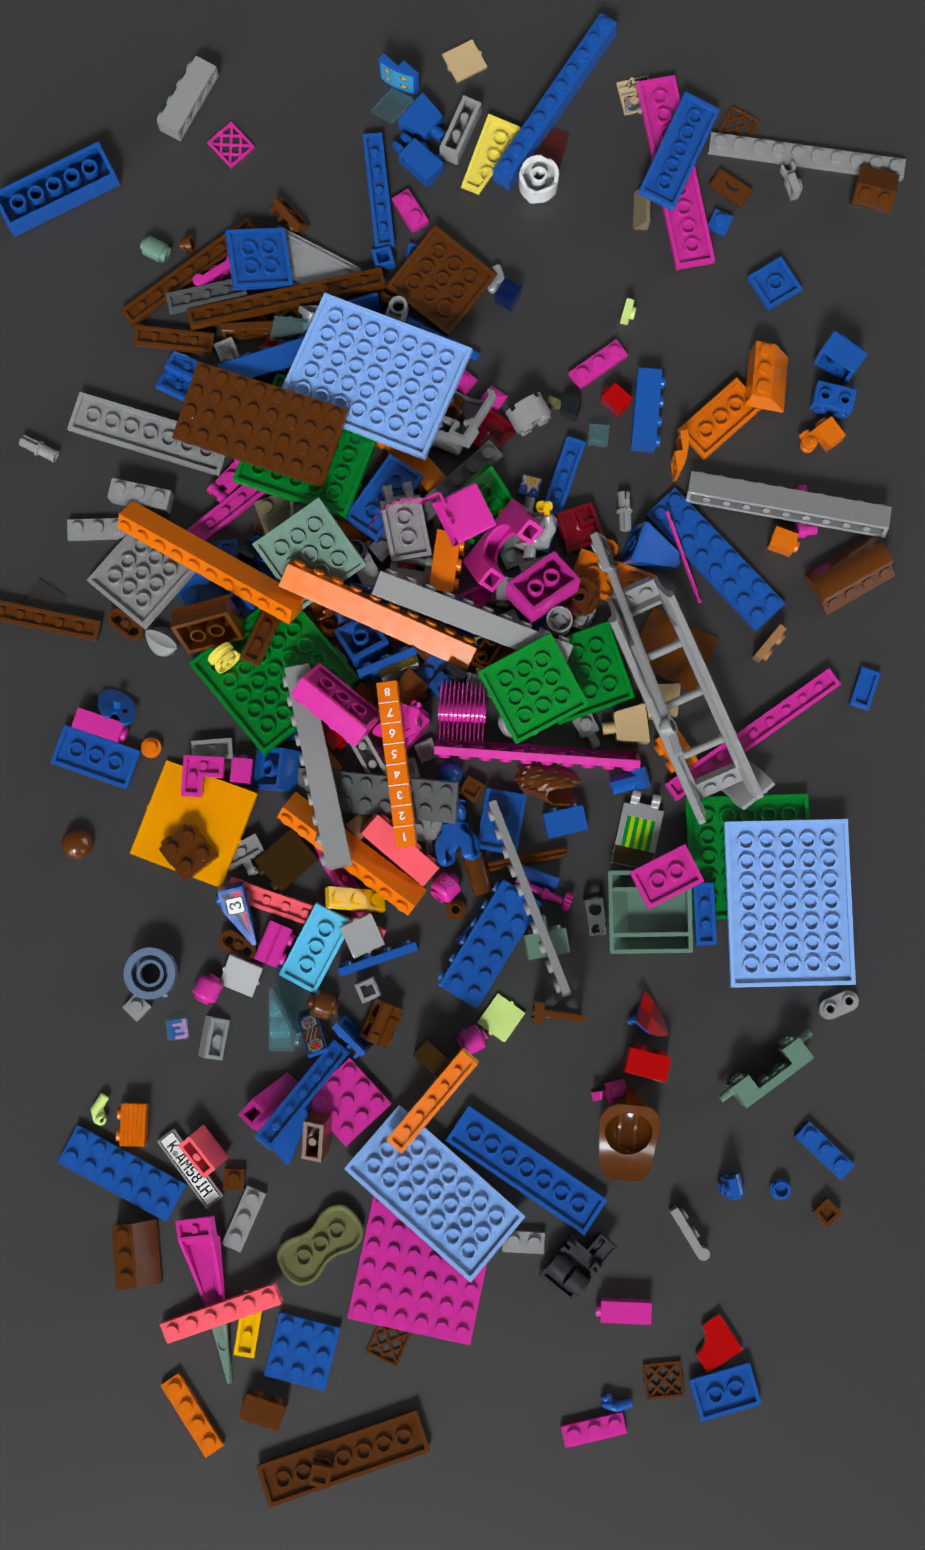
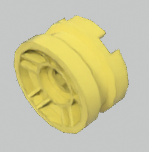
[208,642,240,673]

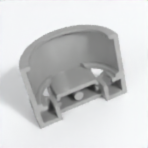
[432,389,496,455]

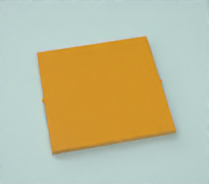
[130,760,258,887]

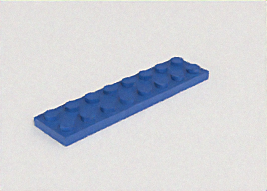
[645,488,786,632]
[446,1105,607,1235]

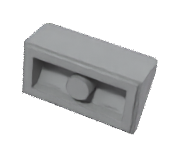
[198,1015,230,1060]

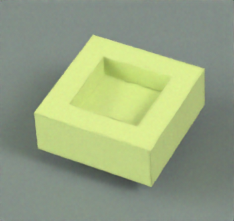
[620,298,636,325]

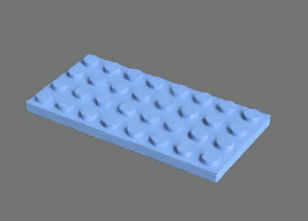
[344,1105,525,1282]

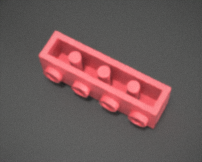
[359,814,439,886]

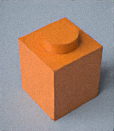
[767,526,800,557]

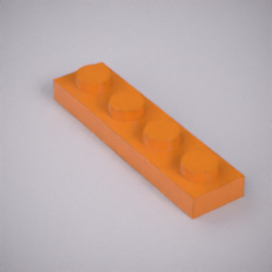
[160,1372,224,1458]

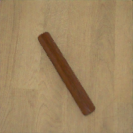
[487,846,567,872]

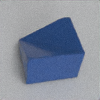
[371,245,395,269]

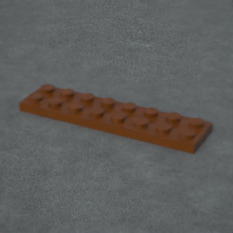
[256,1408,430,1508]

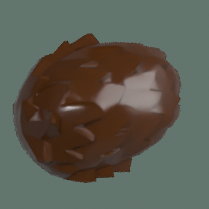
[514,762,581,805]

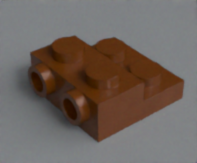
[158,823,218,882]

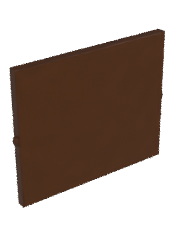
[639,607,718,692]

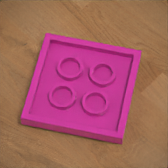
[308,1058,392,1146]

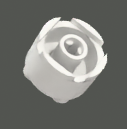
[518,155,559,204]

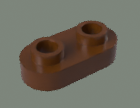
[107,608,145,642]
[219,930,257,961]

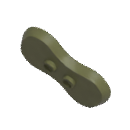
[277,1204,363,1286]

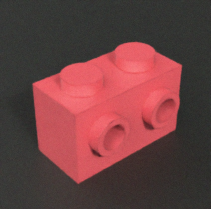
[178,1125,229,1178]

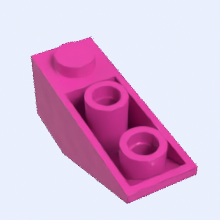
[238,1072,298,1132]

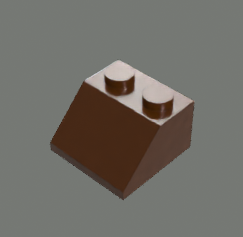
[849,165,899,214]

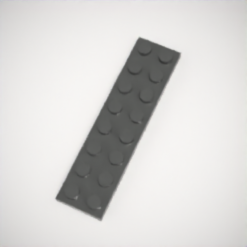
[297,766,459,824]

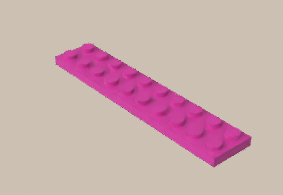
[636,75,715,270]
[434,738,641,771]

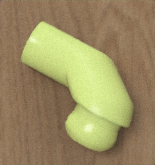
[91,1093,110,1125]

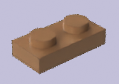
[752,624,787,663]

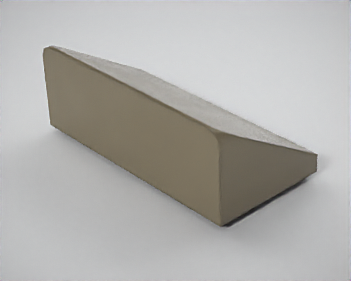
[633,188,651,230]

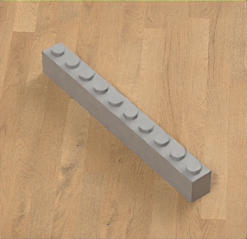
[686,471,892,538]
[372,568,573,663]
[282,663,353,871]

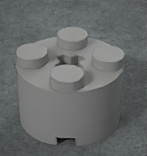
[505,392,552,437]

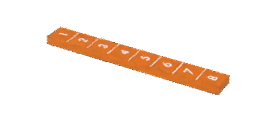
[376,680,418,848]

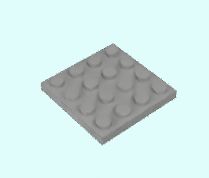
[87,534,196,630]

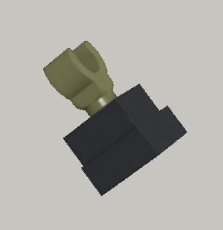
[546,395,582,422]

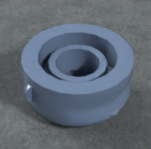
[124,947,178,999]

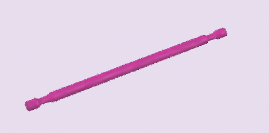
[665,511,702,603]

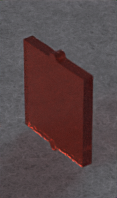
[533,128,569,167]

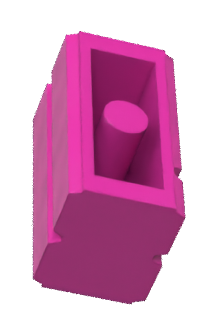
[254,920,296,968]

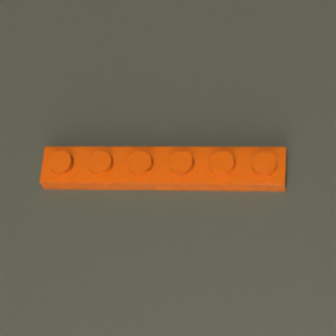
[386,1048,480,1154]

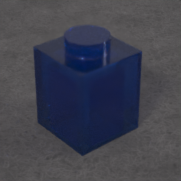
[494,277,522,312]

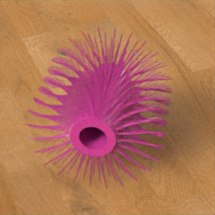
[438,680,487,744]

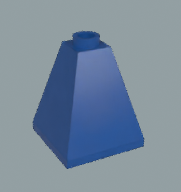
[619,521,681,570]

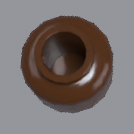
[307,990,339,1020]

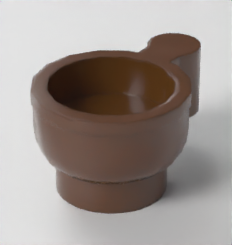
[445,396,465,425]

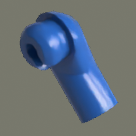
[600,1393,633,1412]

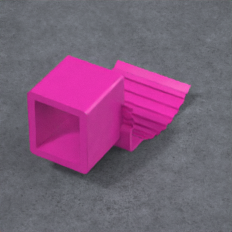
[365,482,496,547]

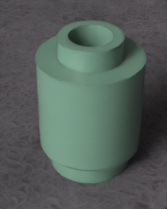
[140,236,171,263]

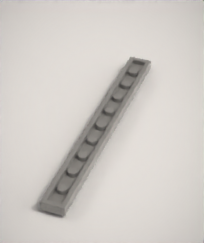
[708,132,906,181]
[486,800,571,997]

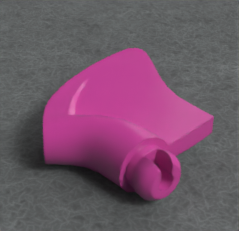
[372,700,422,738]

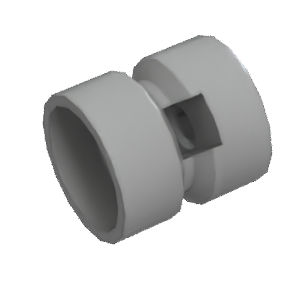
[545,606,573,638]

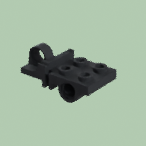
[539,1230,617,1303]

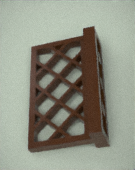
[221,289,302,340]
[531,1000,587,1024]

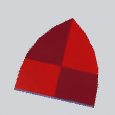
[627,990,669,1037]

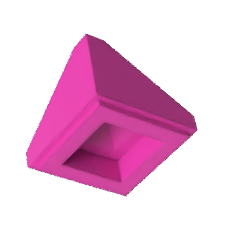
[480,385,508,412]

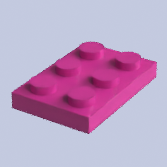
[629,844,704,910]

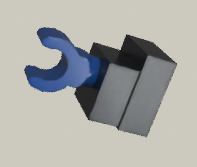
[237,539,270,572]

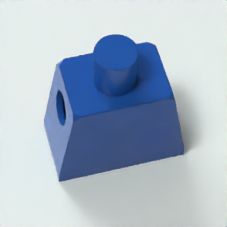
[398,93,446,144]

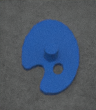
[98,689,136,726]

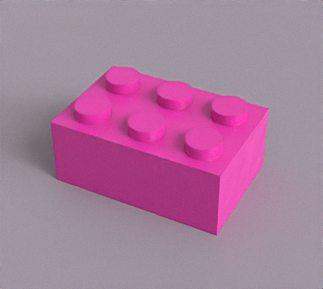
[505,551,580,624]

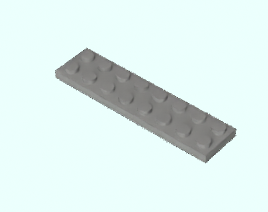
[67,392,227,477]

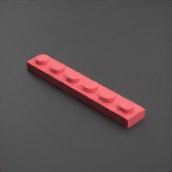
[160,1282,283,1344]

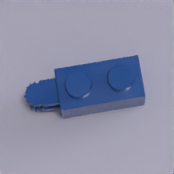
[391,132,444,188]

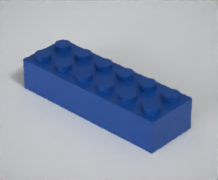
[0,142,120,237]

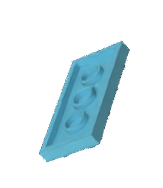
[279,902,353,994]

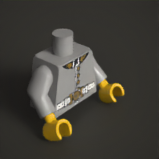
[498,501,557,561]

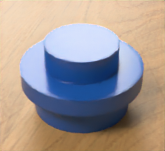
[770,1179,791,1200]

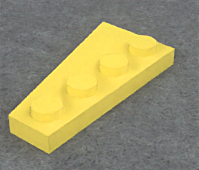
[461,114,522,195]

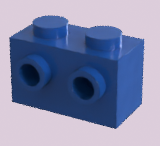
[809,380,857,419]

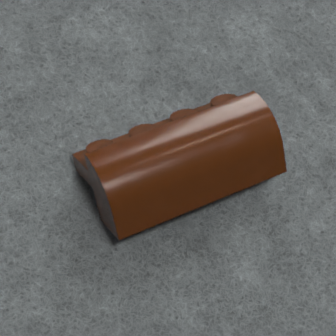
[804,536,895,616]

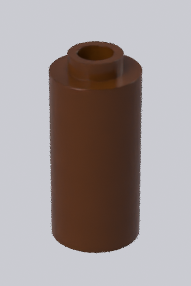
[463,852,493,897]

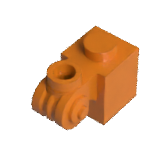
[798,416,846,453]

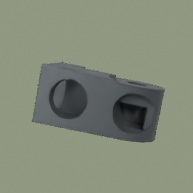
[583,896,606,937]

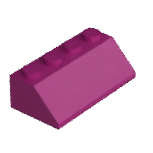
[290,663,380,746]

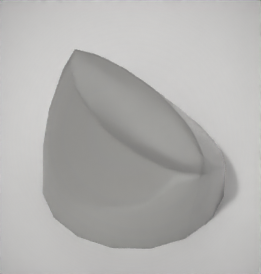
[145,627,179,657]

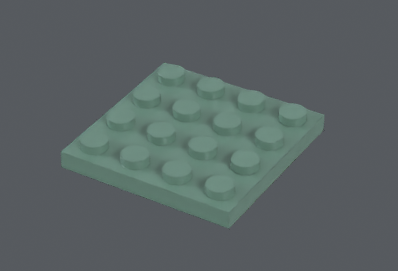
[252,497,367,609]

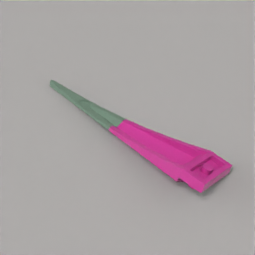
[175,1215,232,1384]

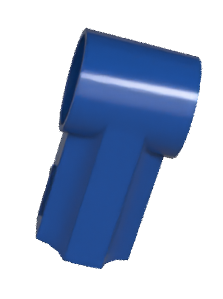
[609,767,652,795]

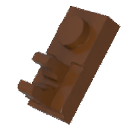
[269,197,310,232]

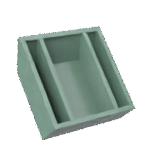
[608,870,693,954]

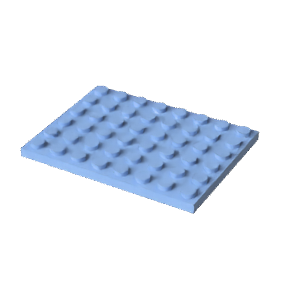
[282,293,473,460]
[723,819,856,988]

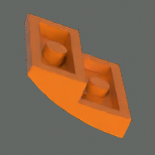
[670,430,689,481]

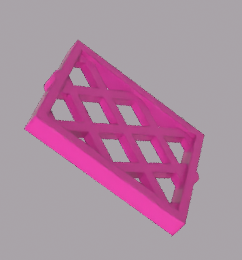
[207,122,255,168]

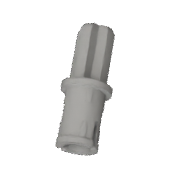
[19,435,59,463]
[617,491,633,532]

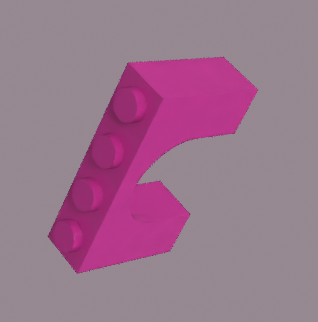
[463,498,544,592]

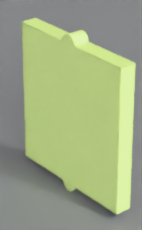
[477,994,525,1043]

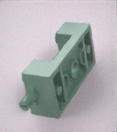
[718,1029,814,1108]

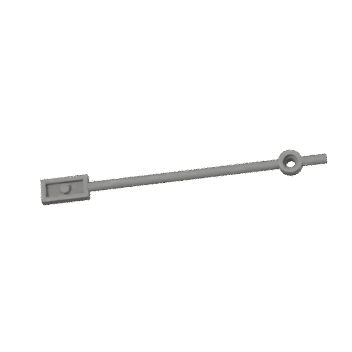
[590,532,684,756]

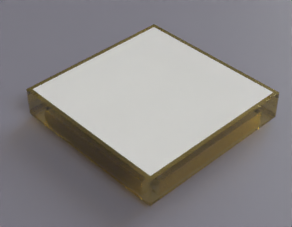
[378,655,420,682]

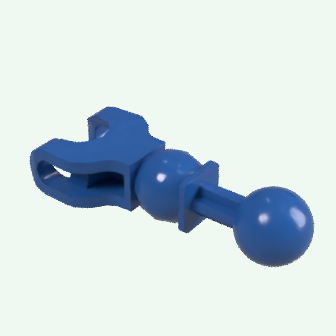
[435,761,480,867]

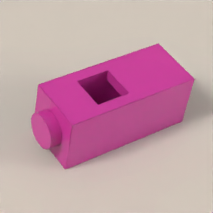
[71,708,129,744]
[595,1297,652,1325]

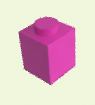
[230,754,255,785]

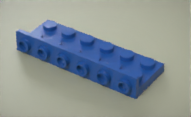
[437,879,542,1009]

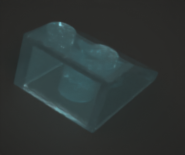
[269,988,302,1052]

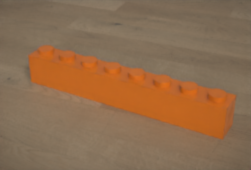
[277,792,427,915]

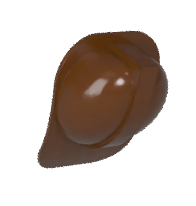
[599,1089,660,1181]

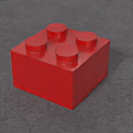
[621,1043,672,1083]

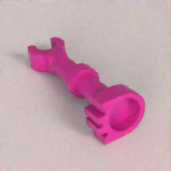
[513,879,575,912]

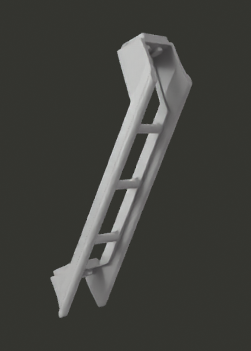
[606,576,764,825]

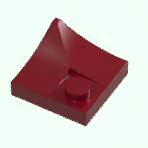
[471,409,516,450]
[554,502,605,555]

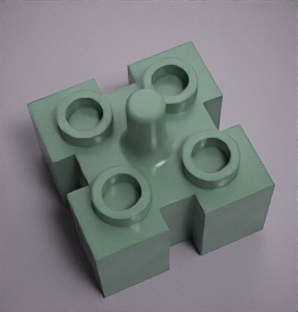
[524,915,570,960]

